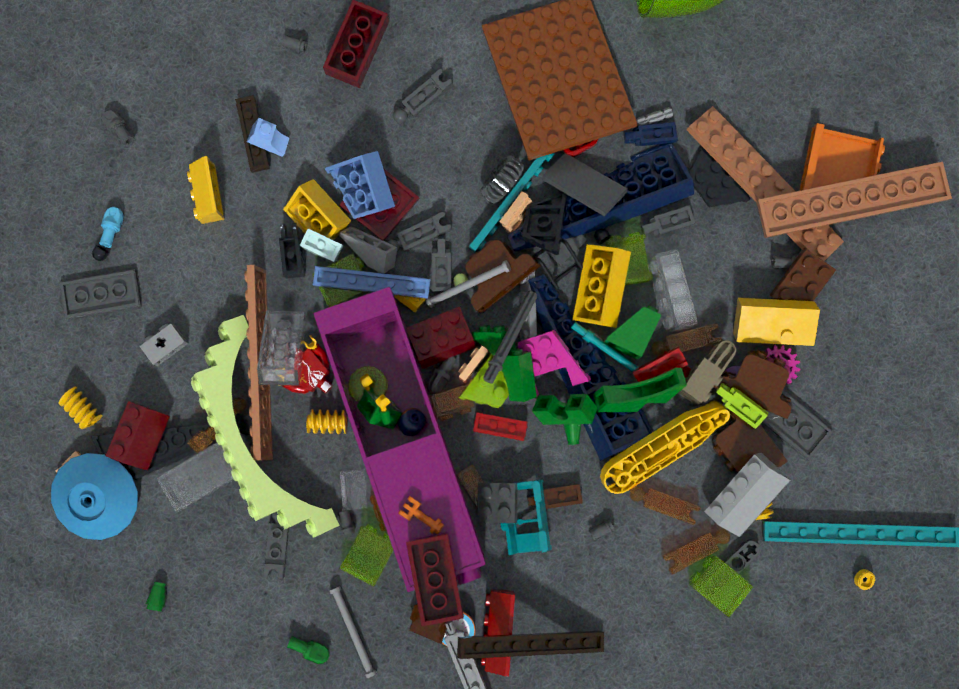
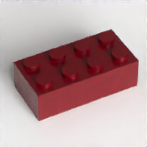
[323,0,389,88]
[406,533,464,627]

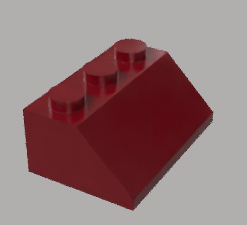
[106,401,170,470]

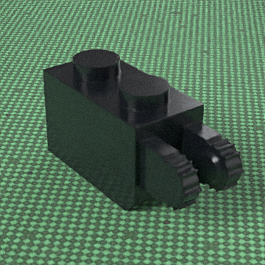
[279,223,305,279]

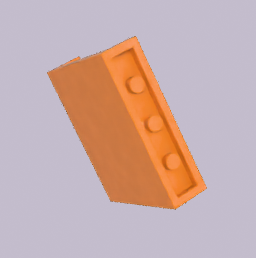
[799,123,885,191]

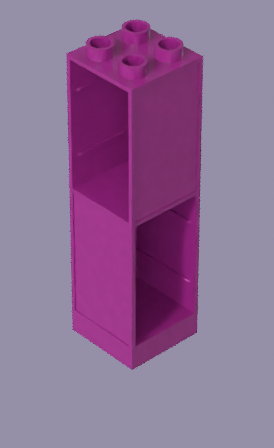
[313,287,486,592]

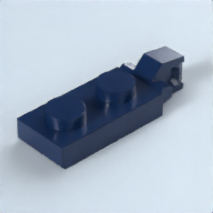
[624,122,678,146]

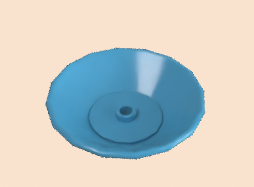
[51,453,138,540]

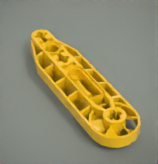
[600,401,730,494]

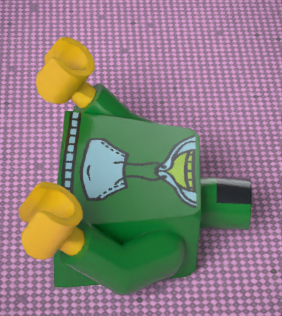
[356,373,403,429]

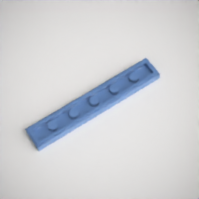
[313,266,430,299]

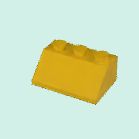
[187,156,224,224]
[283,179,351,240]

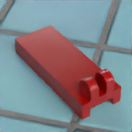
[633,346,688,382]
[473,412,528,441]

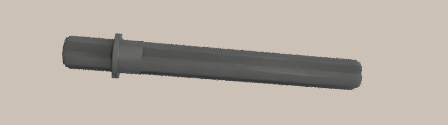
[483,291,537,384]

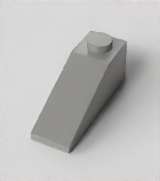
[339,226,397,274]

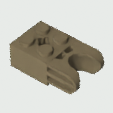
[679,341,736,405]

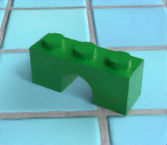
[532,394,598,425]

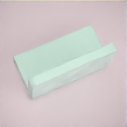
[300,229,343,265]

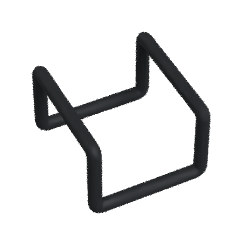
[533,238,583,290]

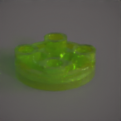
[349,366,388,402]

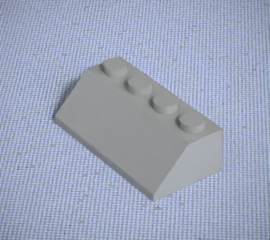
[704,453,791,537]

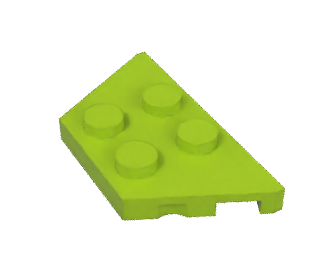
[458,354,509,408]

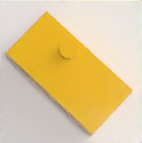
[573,244,631,328]
[733,298,820,346]

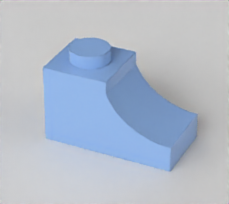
[247,118,289,157]

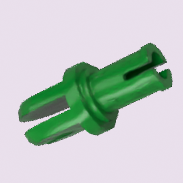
[287,636,330,664]

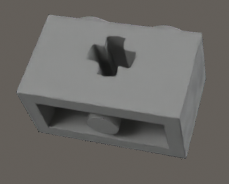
[140,324,189,366]

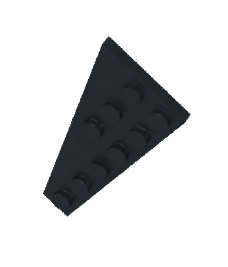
[91,424,217,481]

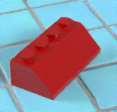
[481,589,515,677]

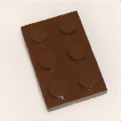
[770,248,836,301]

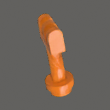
[398,496,444,535]

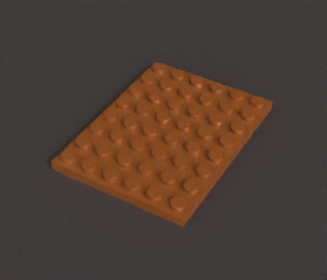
[482,0,637,161]

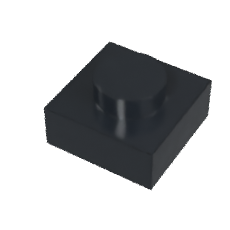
[235,413,252,436]

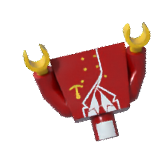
[272,335,333,394]

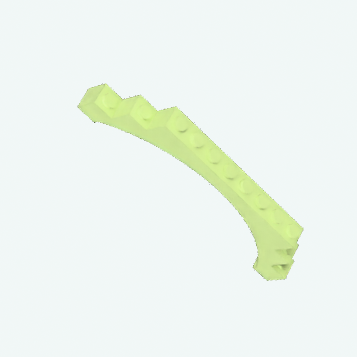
[191,315,340,538]

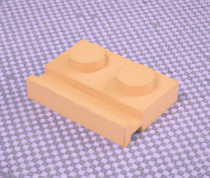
[499,191,533,234]
[458,346,488,383]

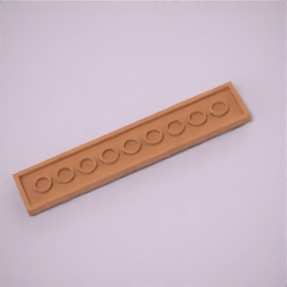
[687,106,844,261]
[756,162,952,238]
[244,265,273,461]

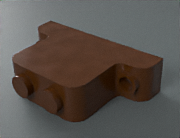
[465,240,540,313]
[714,350,792,419]
[713,409,788,473]

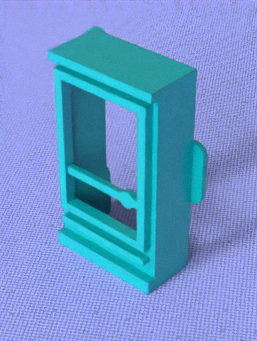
[500,479,552,555]

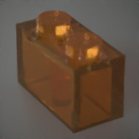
[430,384,474,421]

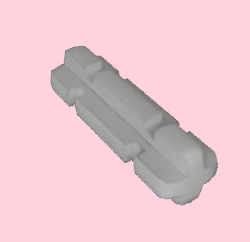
[636,107,673,126]

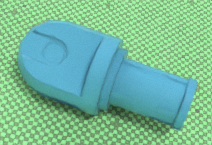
[99,207,123,248]

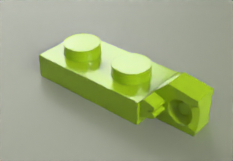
[716,383,769,429]

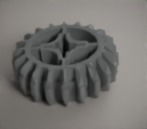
[480,155,524,204]

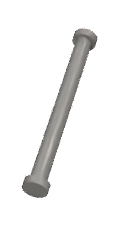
[426,260,511,308]
[329,586,377,678]

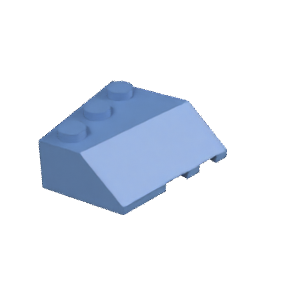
[325,151,395,219]

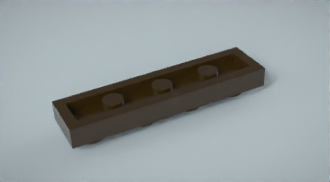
[235,95,270,173]

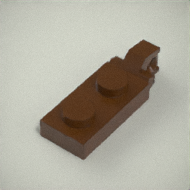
[527,484,583,509]

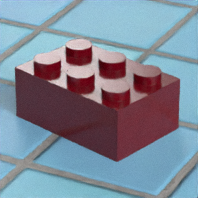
[406,306,476,369]

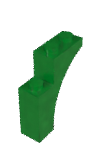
[472,325,537,402]
[593,368,687,412]

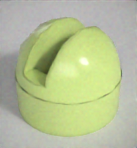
[453,273,468,287]

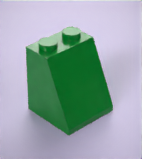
[603,306,661,360]

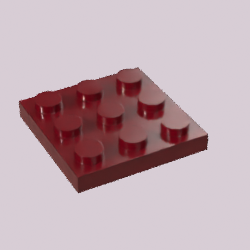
[339,168,420,241]

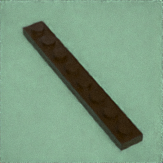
[457,631,604,659]

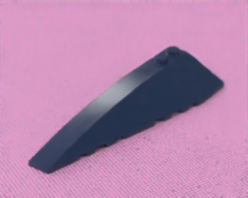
[508,143,694,251]
[528,275,653,461]

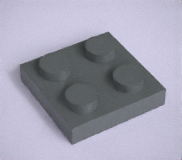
[477,483,518,523]

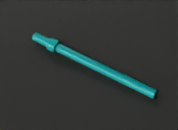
[571,322,639,372]

